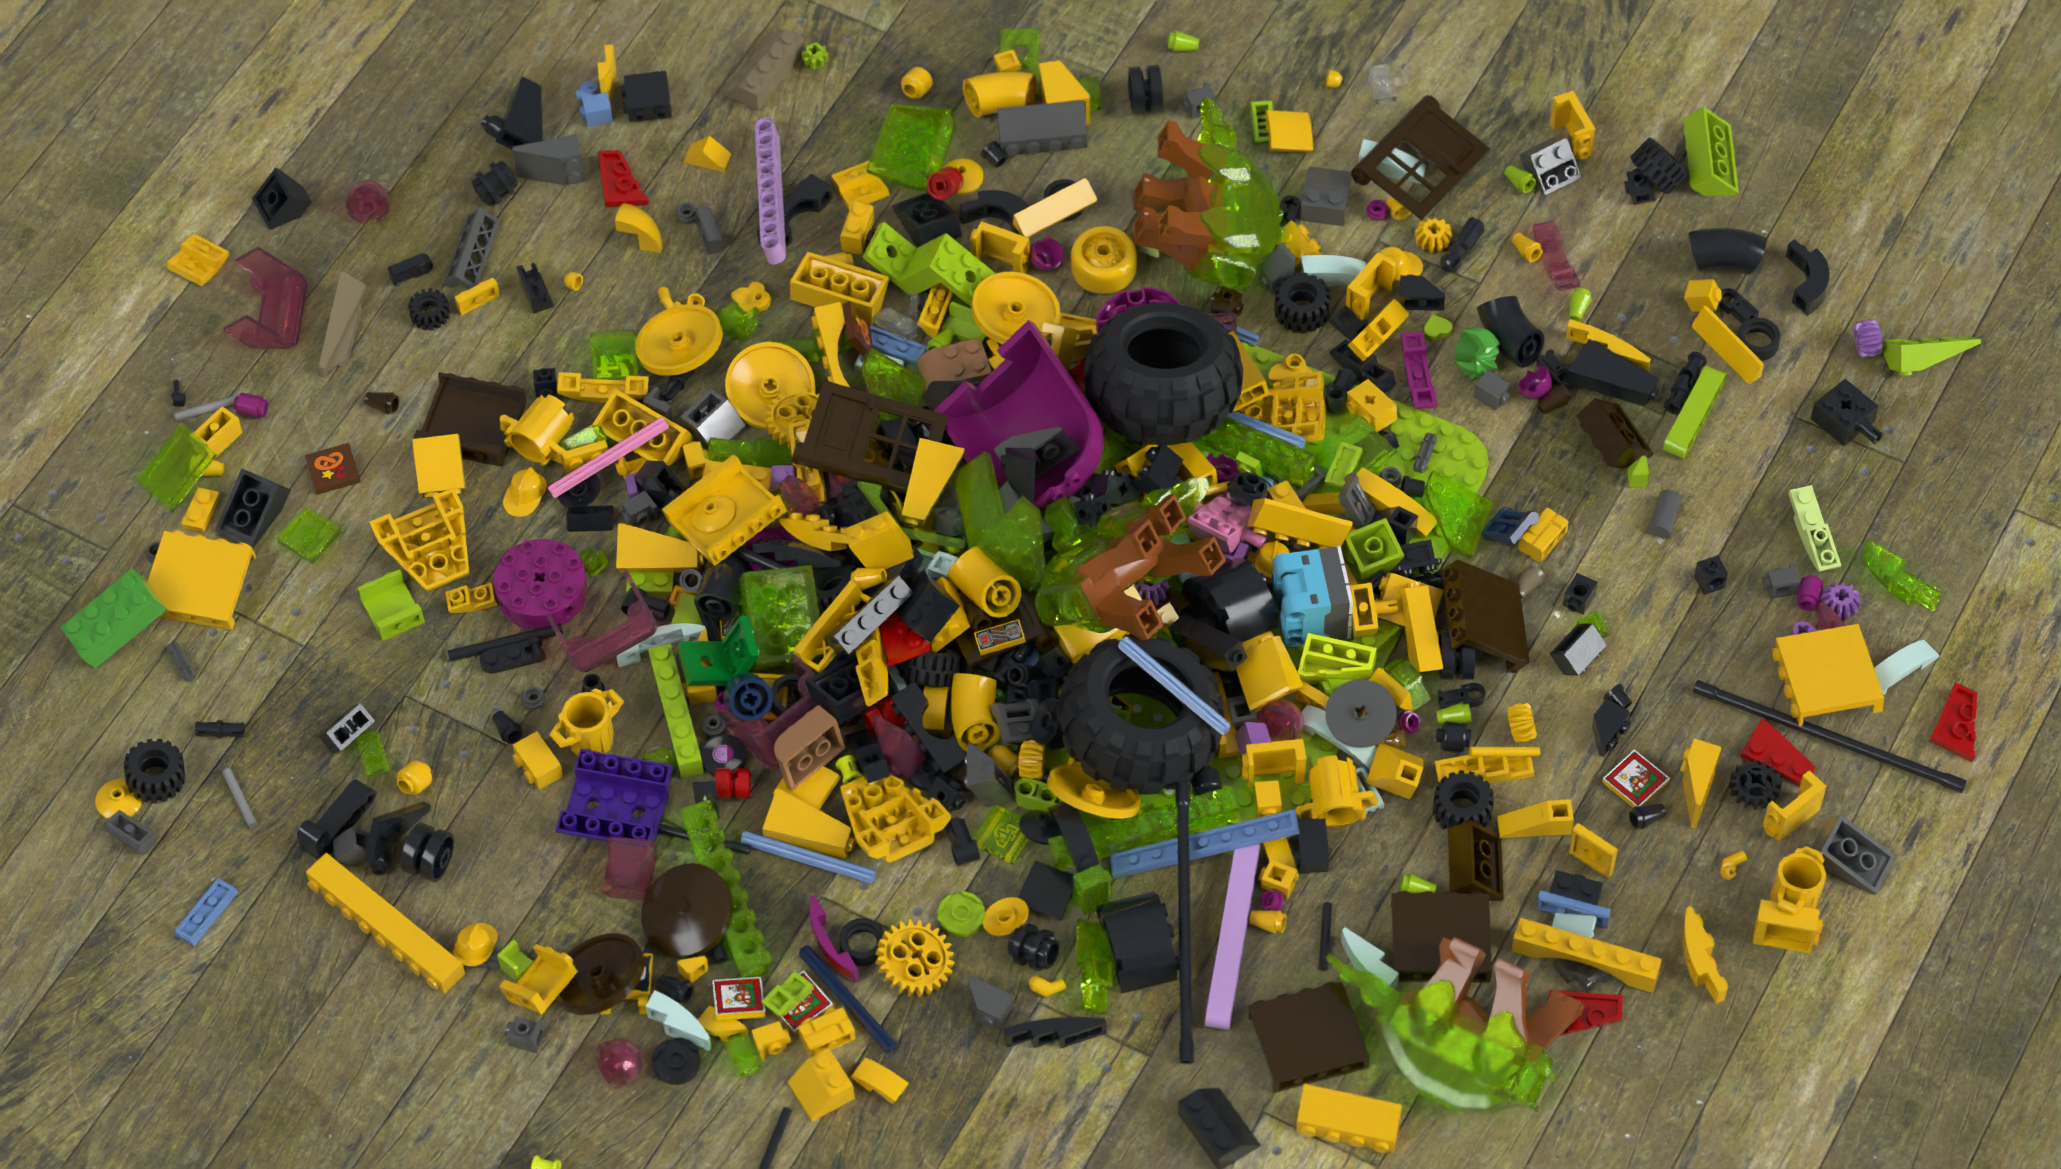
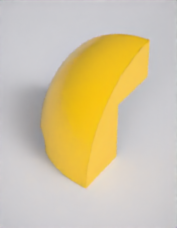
[615,203,662,253]

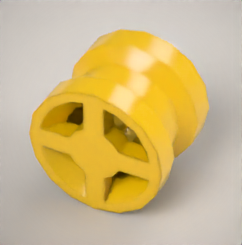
[1386,196,1411,220]

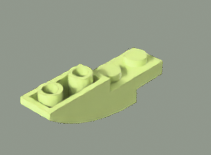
[1788,485,1841,572]

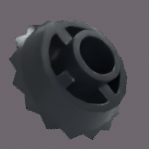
[1227,472,1270,507]

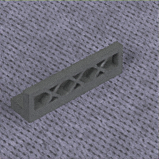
[443,207,500,289]

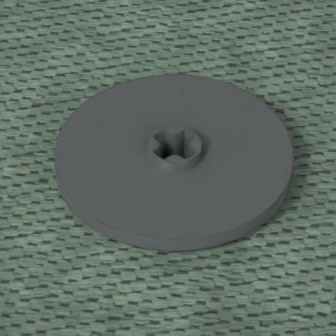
[1325,680,1397,748]

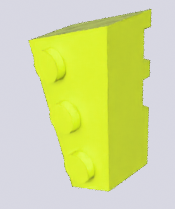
[1298,633,1377,685]

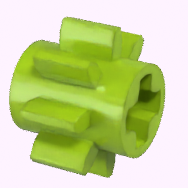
[802,43,829,70]

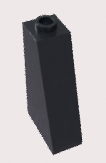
[495,76,543,150]
[1564,339,1660,406]
[1168,614,1247,672]

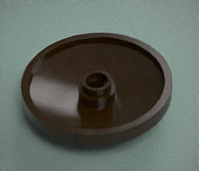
[641,863,734,959]
[555,933,645,1015]

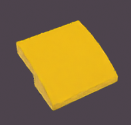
[598,44,617,102]
[1265,110,1313,153]
[831,160,890,210]
[167,234,229,287]
[773,766,841,810]

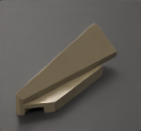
[319,271,366,377]

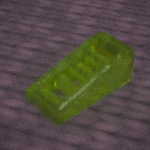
[558,425,608,451]

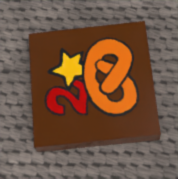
[843,301,875,361]
[305,443,361,495]

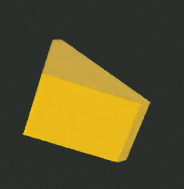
[684,135,732,173]

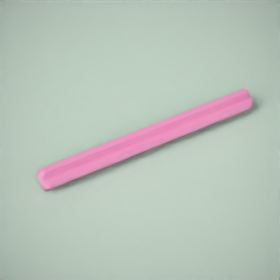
[548,417,669,498]

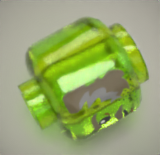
[640,744,676,772]

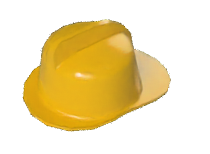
[1379,247,1423,281]
[503,467,547,517]
[1255,540,1289,579]
[453,923,498,966]

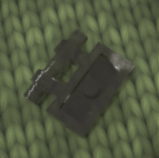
[1553,938,1612,992]

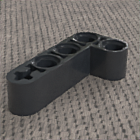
[297,779,377,860]

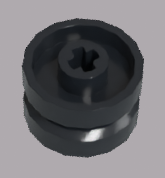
[1127,65,1164,115]
[1439,628,1475,680]
[401,822,455,883]

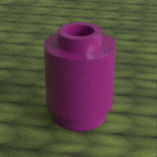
[233,393,268,419]
[1796,575,1824,611]

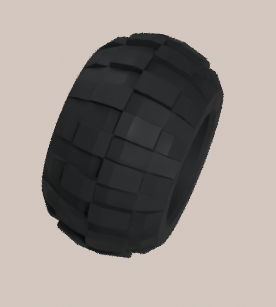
[1083,303,1243,445]
[1057,634,1225,795]

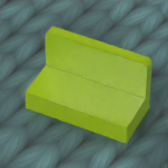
[942,302,989,344]

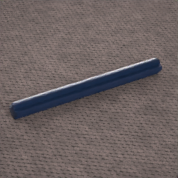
[799,945,896,1053]

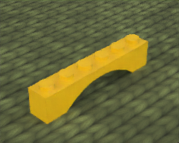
[811,302,850,387]
[1512,918,1662,993]

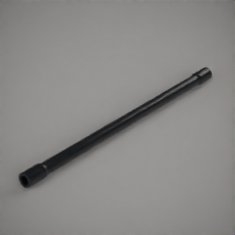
[1693,680,1967,793]
[1175,782,1194,1064]

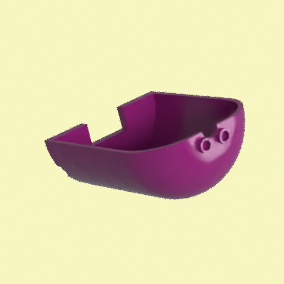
[934,320,1104,512]

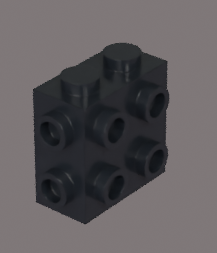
[621,71,672,122]

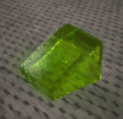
[578,546,609,577]
[1577,611,1610,638]

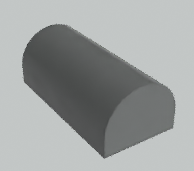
[695,207,725,255]
[1647,490,1682,539]
[103,810,156,854]

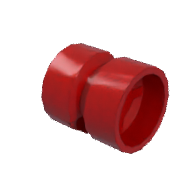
[927,166,964,200]
[862,697,905,739]
[715,768,751,799]

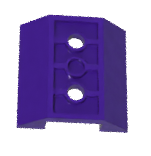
[555,749,672,849]

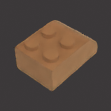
[916,338,992,393]
[774,705,845,791]

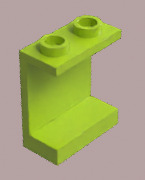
[357,569,425,641]

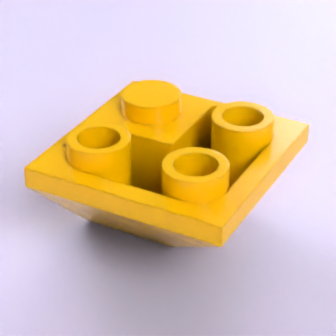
[1365,743,1424,800]

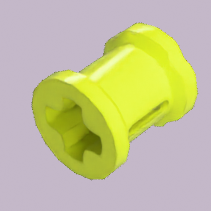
[836,755,863,785]
[531,1155,561,1169]

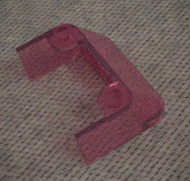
[223,246,307,349]
[546,570,657,672]
[723,654,816,770]

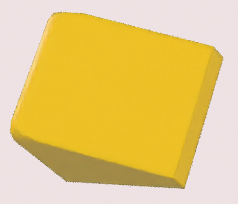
[677,956,709,983]

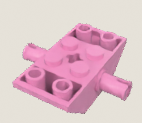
[1182,491,1268,554]

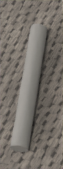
[174,394,239,422]
[222,768,258,829]

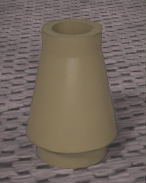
[1518,565,1545,599]

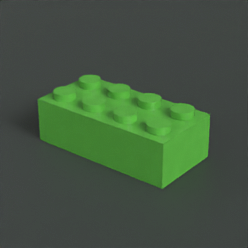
[61,568,167,669]

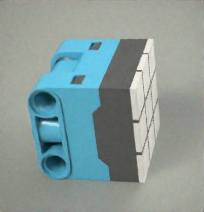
[1272,546,1353,648]

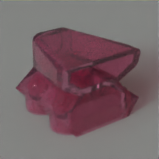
[602,837,657,901]

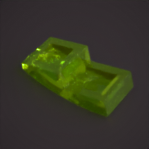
[356,730,390,778]

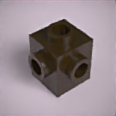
[1210,286,1244,324]

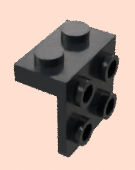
[1390,540,1442,577]

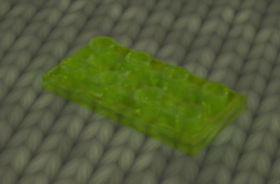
[953,451,1007,549]

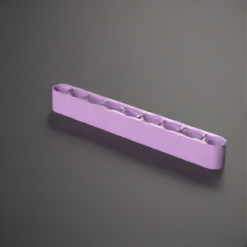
[755,117,786,264]
[1205,843,1261,1030]

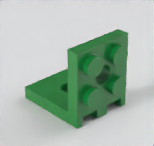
[676,616,760,686]

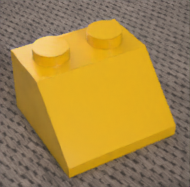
[788,1048,855,1122]

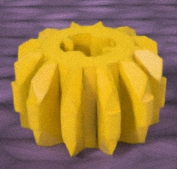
[1415,216,1452,254]
[1507,703,1537,743]
[1018,740,1047,780]

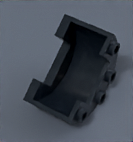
[1182,558,1280,643]
[1096,891,1179,994]

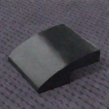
[1018,861,1080,921]

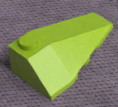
[1882,336,1981,375]

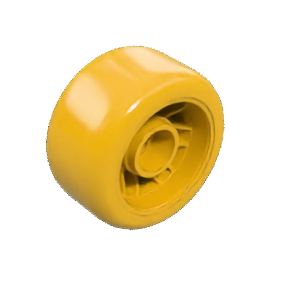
[1071,226,1137,295]

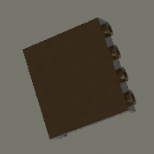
[414,372,527,467]
[1442,559,1529,673]
[1391,891,1492,983]
[1248,981,1370,1093]

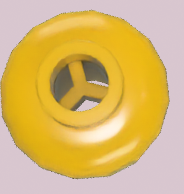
[901,67,933,99]
[397,760,432,795]

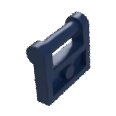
[1480,507,1539,544]

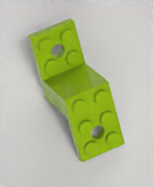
[862,222,995,306]

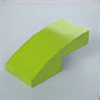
[762,971,814,1018]

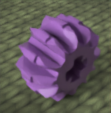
[1853,320,1883,358]
[1133,576,1169,606]
[1820,581,1861,621]

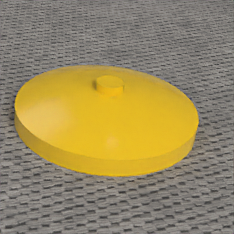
[971,272,1060,344]
[635,304,723,376]
[725,342,815,430]
[1047,765,1141,819]

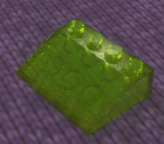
[866,104,957,191]
[739,565,824,670]

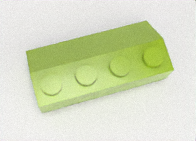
[1683,106,1739,196]

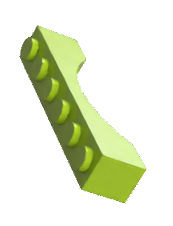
[648,643,704,780]

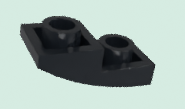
[533,368,559,399]

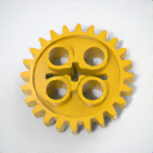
[765,387,820,448]
[875,919,954,997]

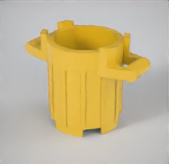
[500,395,574,467]
[550,689,624,756]
[1296,755,1378,827]
[1770,846,1826,914]

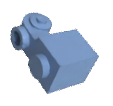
[576,81,613,127]

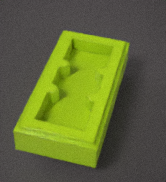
[1324,441,1363,490]

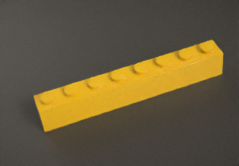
[306,853,465,994]

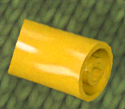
[962,71,1037,118]
[946,546,1021,618]
[951,673,1000,751]

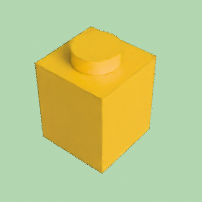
[1684,279,1722,312]
[1254,780,1282,818]

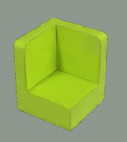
[497,940,533,982]

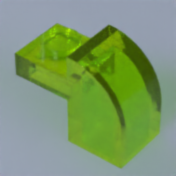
[717,301,762,341]
[1044,496,1084,552]
[1383,659,1431,712]
[722,1032,763,1079]

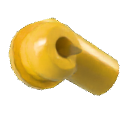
[658,287,681,309]
[1720,850,1747,880]
[1029,976,1066,997]

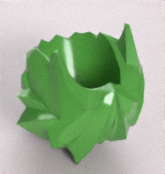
[1454,327,1499,381]

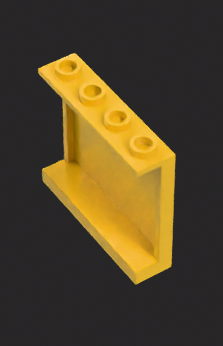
[662,454,787,566]
[147,530,256,631]
[1772,624,1884,726]

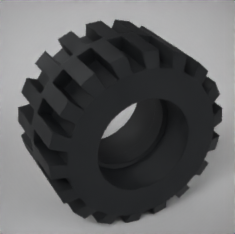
[1630,137,1688,194]
[1274,273,1331,333]
[804,561,864,617]
[899,646,961,687]
[124,738,185,804]
[1433,771,1494,833]

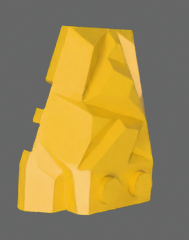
[1230,371,1326,443]
[369,487,469,592]
[840,774,951,863]

